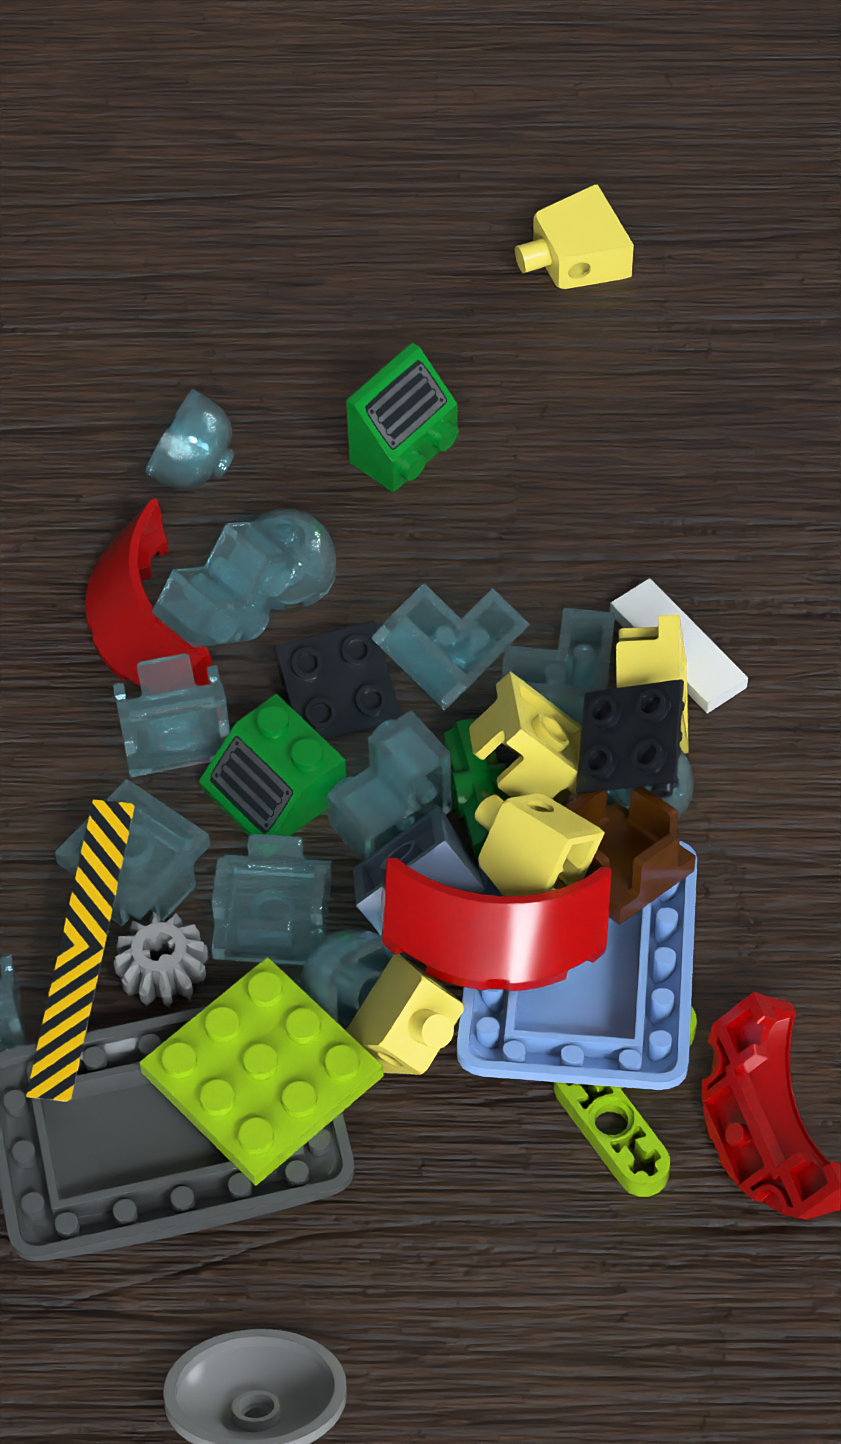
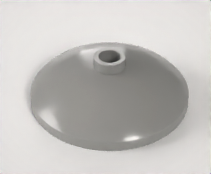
[163,1329,347,1444]

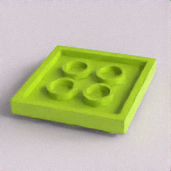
[139,957,384,1186]

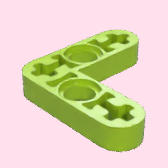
[554,1006,697,1197]

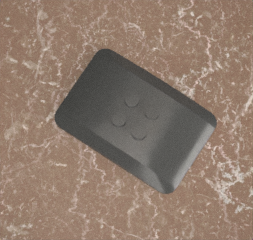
[0,1006,354,1261]

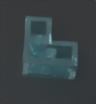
[152,521,299,648]
[371,583,530,710]
[501,608,615,725]
[326,710,451,861]

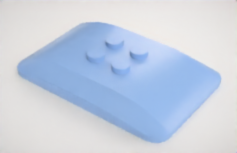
[457,841,697,1090]

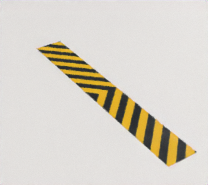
[26,800,135,1102]

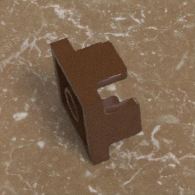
[564,787,696,925]

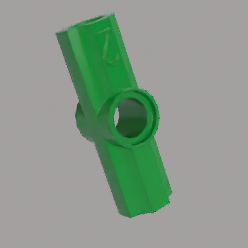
[444,719,511,859]

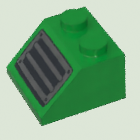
[346,342,459,493]
[199,693,348,854]

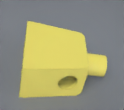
[515,184,634,289]
[475,793,605,896]
[346,954,465,1075]

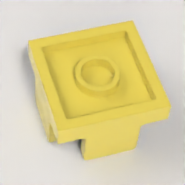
[616,614,689,754]
[469,671,582,804]

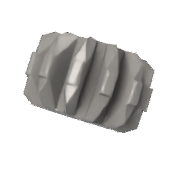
[114,911,209,1008]

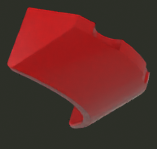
[85,499,215,703]
[381,857,611,991]
[702,992,841,1220]

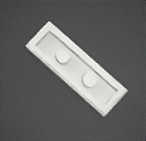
[610,578,748,713]

